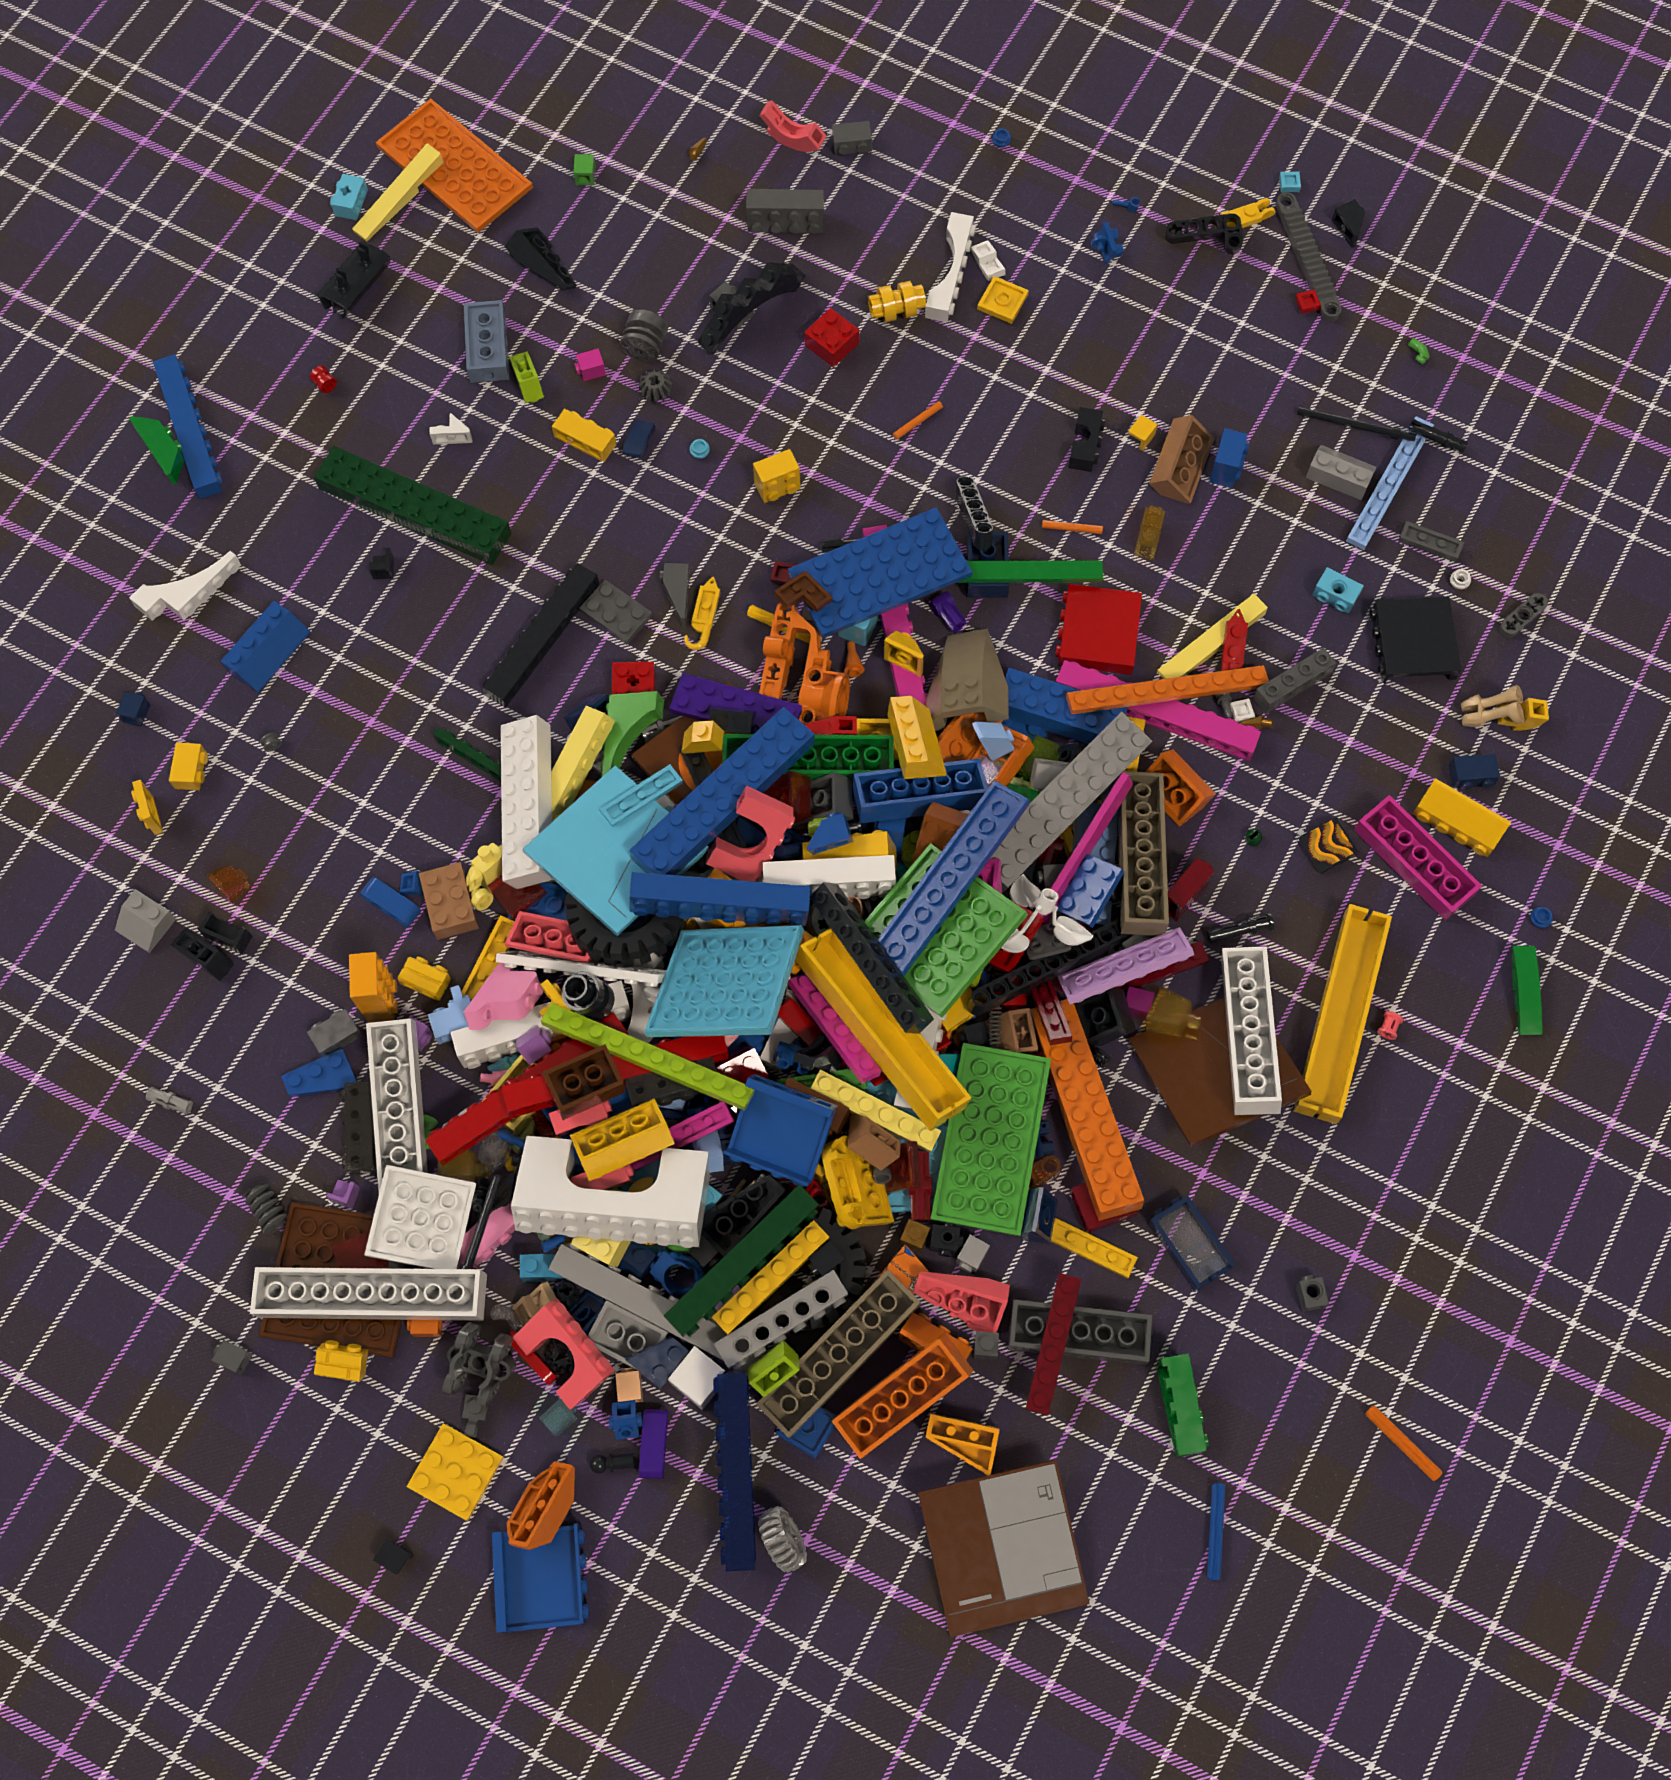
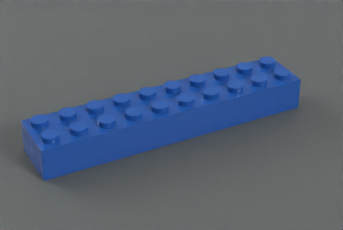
[629,707,815,875]

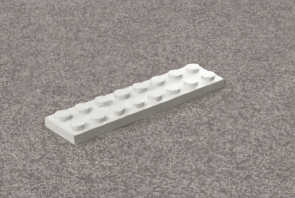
[496,950,667,987]

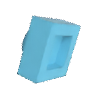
[1279,172,1301,192]

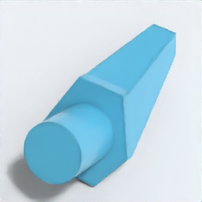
[487,1052,521,1072]

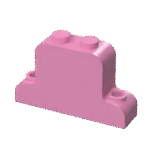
[464,962,543,1030]

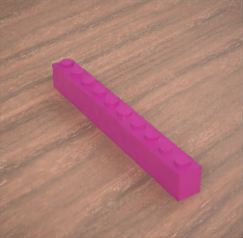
[862,525,928,706]
[1056,660,1261,761]

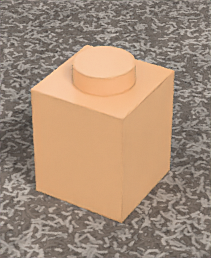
[616,1368,643,1403]

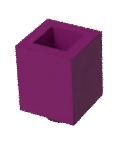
[1124,986,1155,1019]

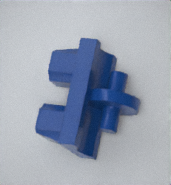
[1090,222,1124,263]
[773,1039,811,1075]

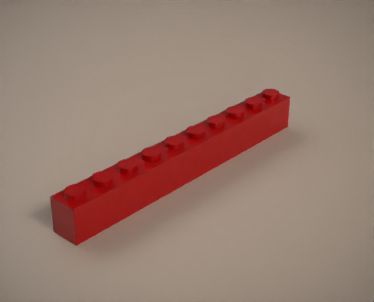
[425,1013,629,1167]
[501,1036,729,1118]

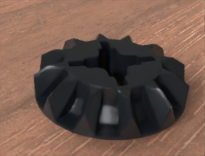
[546,1339,575,1374]

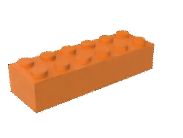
[832,1332,974,1459]

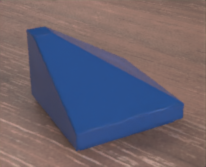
[399,871,424,895]

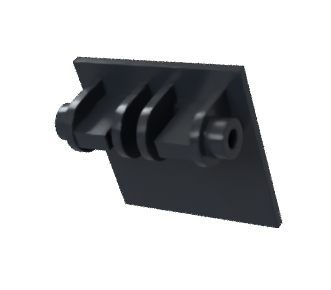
[471,1172,516,1221]

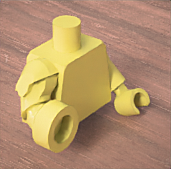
[466,843,504,911]

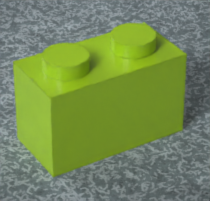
[748,1340,800,1397]

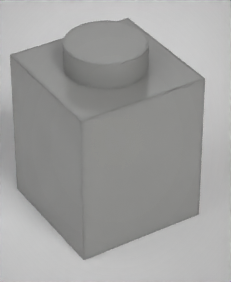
[956,1234,990,1273]

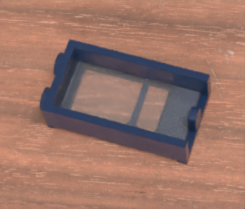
[1148,1196,1235,1292]

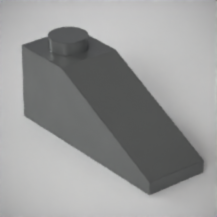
[660,563,690,628]

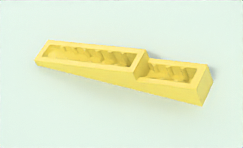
[352,143,444,242]
[1157,593,1268,679]

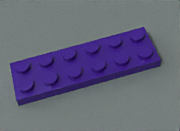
[669,673,802,734]

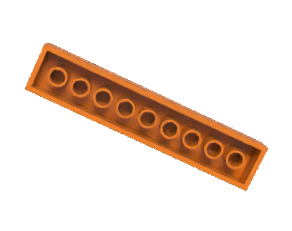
[1030,999,1144,1221]

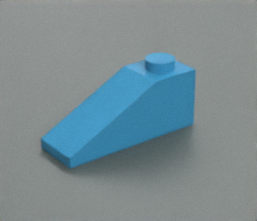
[520,1254,587,1283]

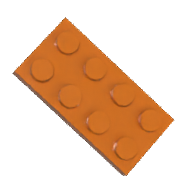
[937,712,1003,763]

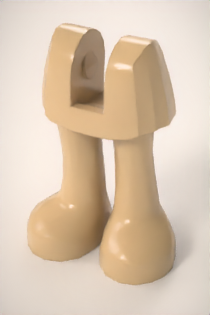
[1461,685,1524,727]

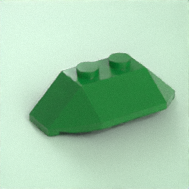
[129,416,184,485]

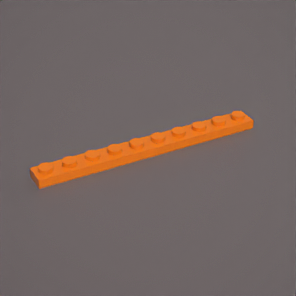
[1066,665,1269,715]

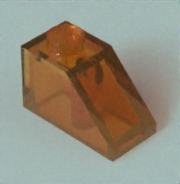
[206,865,250,904]

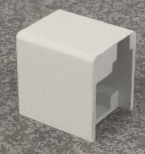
[668,1346,729,1410]

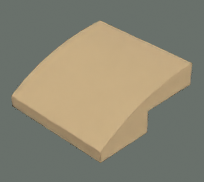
[511,1282,556,1327]

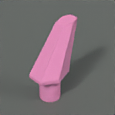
[480,1070,507,1087]

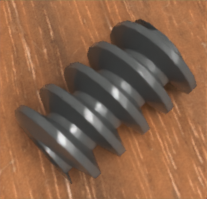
[242,1184,288,1235]

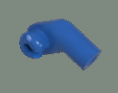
[540,1234,566,1253]

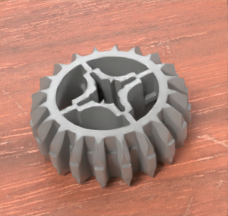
[758,1506,807,1573]

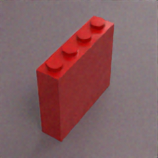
[1055,584,1142,675]

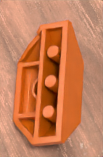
[506,1461,575,1550]

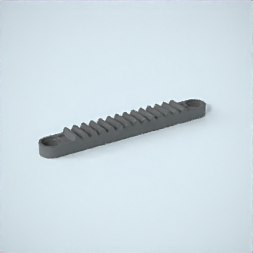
[1276,192,1342,322]

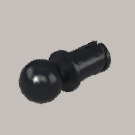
[590,1453,635,1474]

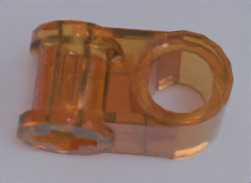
[1029,1156,1061,1190]

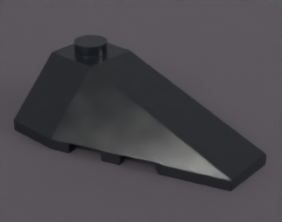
[504,227,577,290]
[701,1175,786,1257]

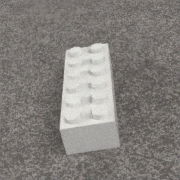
[763,855,896,899]

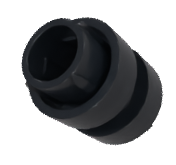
[562,971,615,1020]

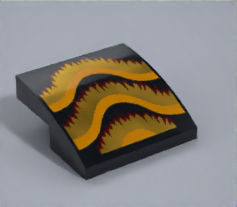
[1298,817,1359,874]

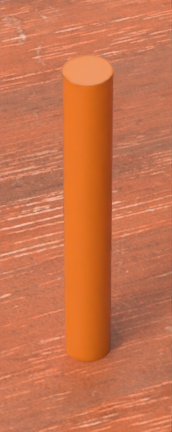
[893,401,943,440]
[1042,520,1103,534]

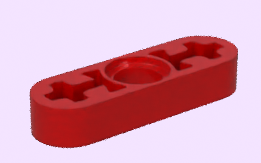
[507,1329,558,1386]

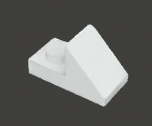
[430,413,472,445]

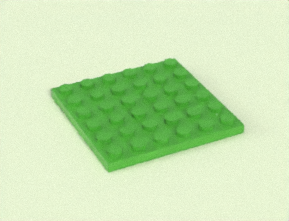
[865,843,1028,1018]

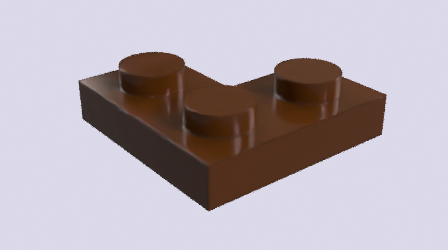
[773,570,833,613]

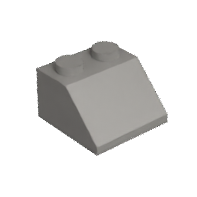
[115,889,176,953]

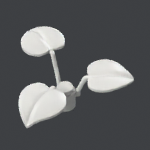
[1001,874,1093,953]

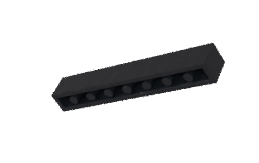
[483,563,599,708]

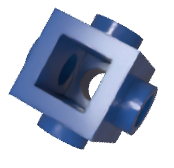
[609,1400,643,1440]

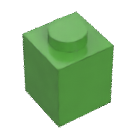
[574,154,596,185]

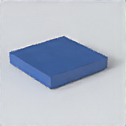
[776,1407,837,1459]

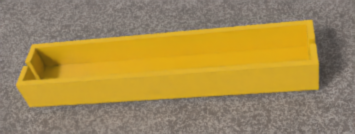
[1293,904,1392,1125]
[795,928,972,1131]

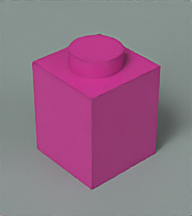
[574,348,606,381]

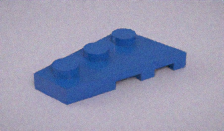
[281,1048,360,1097]

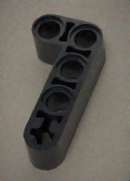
[1165,213,1243,255]

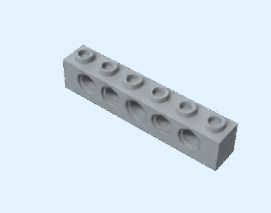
[714,1270,848,1370]

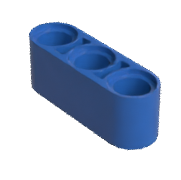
[359,877,421,928]

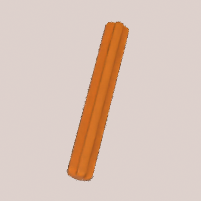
[1365,1406,1443,1481]

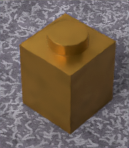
[900,1219,930,1254]

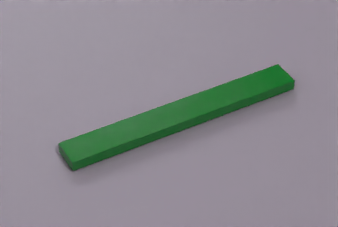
[956,561,1103,583]

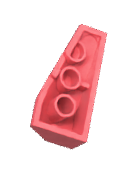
[913,1271,1010,1333]

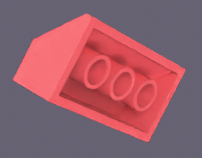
[505,911,595,963]

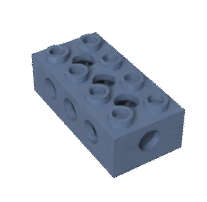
[464,300,509,383]

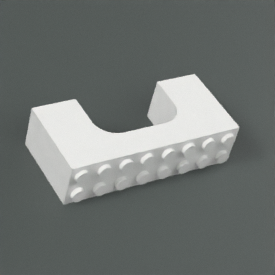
[511,1136,710,1248]

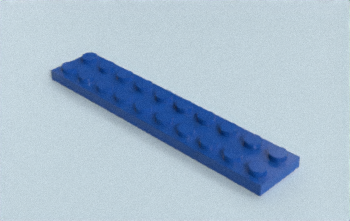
[877,780,1030,976]

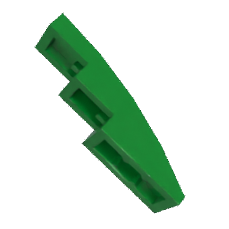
[1512,946,1542,1035]

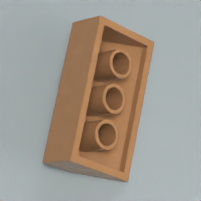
[1149,415,1215,504]

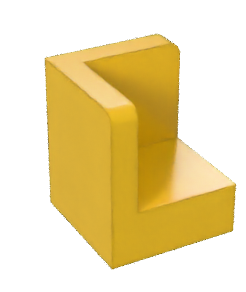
[1128,414,1158,451]

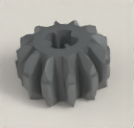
[638,369,672,403]

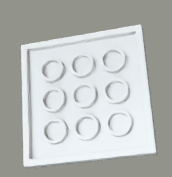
[364,1165,476,1269]

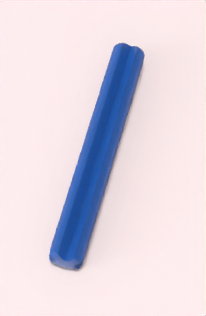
[1207,1483,1225,1581]

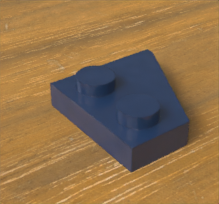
[625,1336,690,1389]

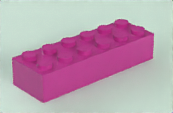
[1354,795,1482,921]

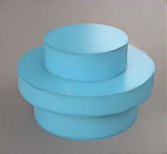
[690,439,710,459]

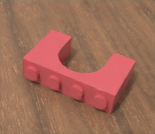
[706,786,795,882]
[549,1100,634,1191]
[512,1298,615,1410]

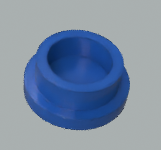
[992,129,1011,147]
[1530,907,1553,928]

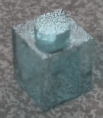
[539,1399,578,1438]

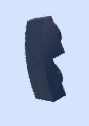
[622,420,656,458]

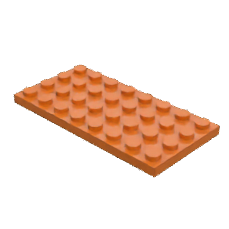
[375,98,533,233]

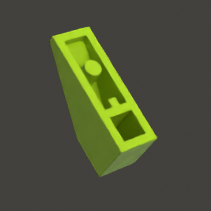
[509,351,544,403]

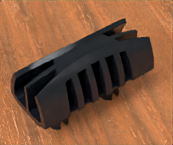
[317,242,391,319]

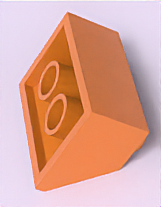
[1146,749,1216,827]
[899,1312,973,1361]

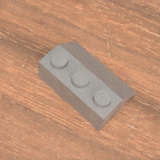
[1306,445,1376,500]

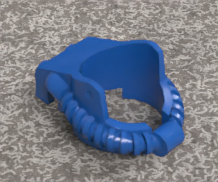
[650,1247,704,1296]

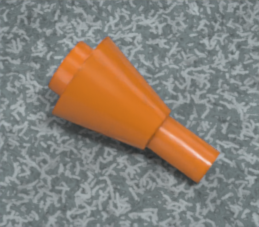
[844,641,865,677]

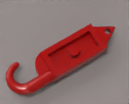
[1221,609,1248,671]

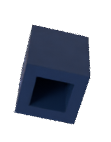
[116,692,150,727]

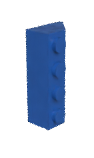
[221,601,311,693]

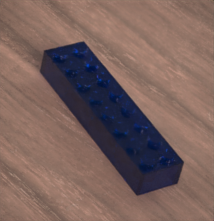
[713,1370,756,1572]

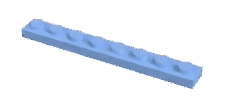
[1346,416,1434,550]

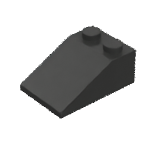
[788,772,853,829]

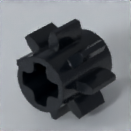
[553,1280,580,1310]

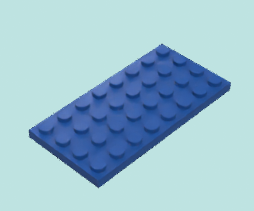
[788,507,972,639]

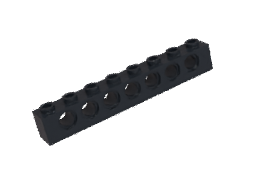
[810,882,934,1034]

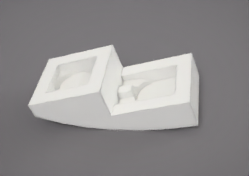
[971,240,1005,281]

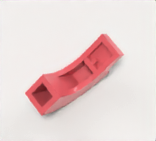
[759,100,827,152]

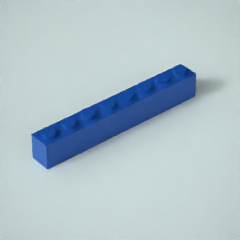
[153,354,223,499]

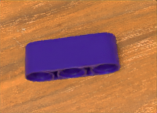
[639,1409,668,1479]

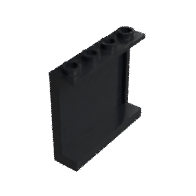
[1369,597,1462,683]

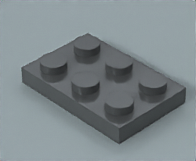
[579,580,653,645]

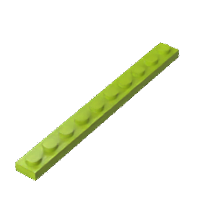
[541,1003,755,1111]

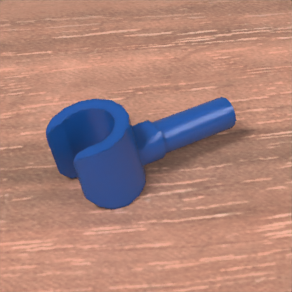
[1112,197,1140,213]

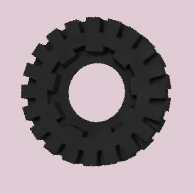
[565,894,685,967]
[744,1207,866,1332]

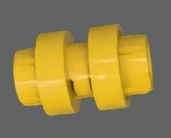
[868,281,926,323]

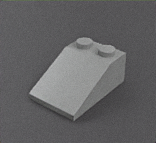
[588,1300,669,1370]

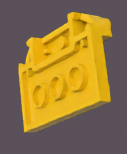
[821,1136,894,1229]

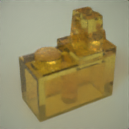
[1134,505,1165,560]

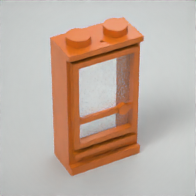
[972,722,1035,788]

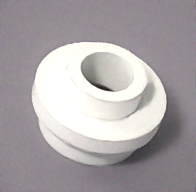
[1450,569,1471,589]

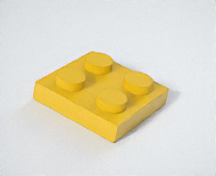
[977,276,1029,324]
[131,780,163,835]

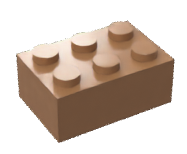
[419,862,479,940]

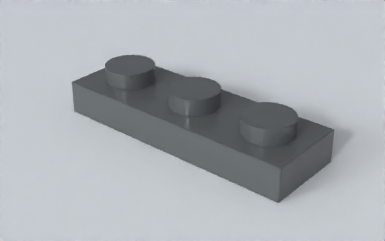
[1398,521,1464,562]

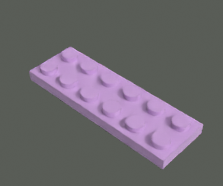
[1058,927,1194,1005]

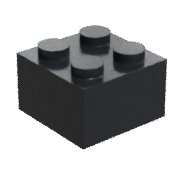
[1074,988,1136,1047]

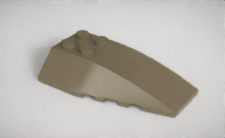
[926,629,1009,731]

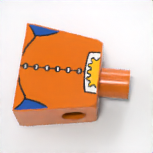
[877,1245,929,1301]

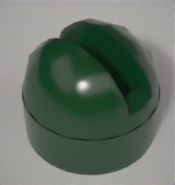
[1245,828,1263,847]

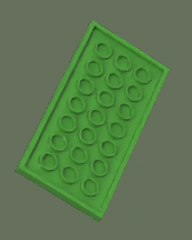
[931,1043,1051,1237]

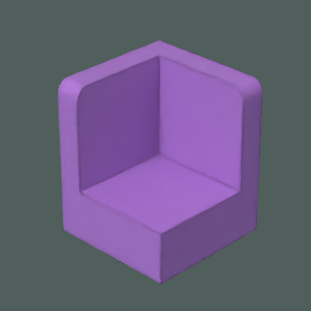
[326,1180,360,1209]

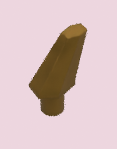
[688,138,708,161]
[1240,716,1274,729]

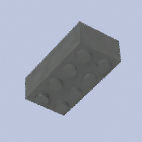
[746,189,824,234]

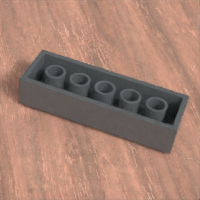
[1008,1300,1152,1366]

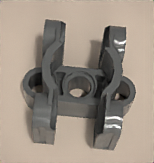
[442,1322,516,1407]

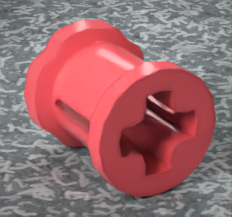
[1377,1011,1404,1040]

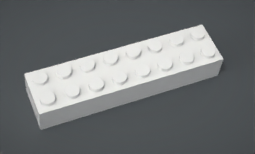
[501,715,553,889]
[1221,947,1282,1115]
[450,980,632,1069]
[366,1019,428,1192]

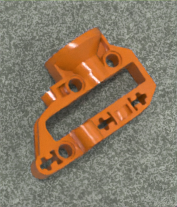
[759,602,850,724]

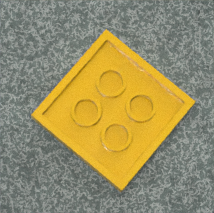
[406,1423,504,1521]

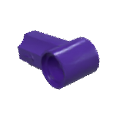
[929,591,966,633]

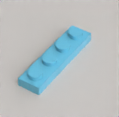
[600,764,683,827]

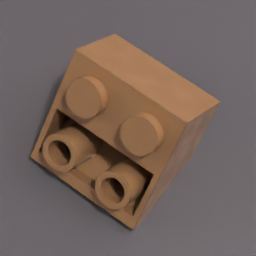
[985,1008,1038,1056]
[848,1114,901,1170]

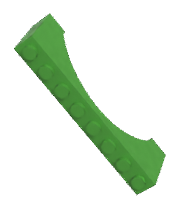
[601,691,664,777]

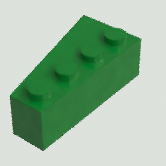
[1155,1353,1209,1458]

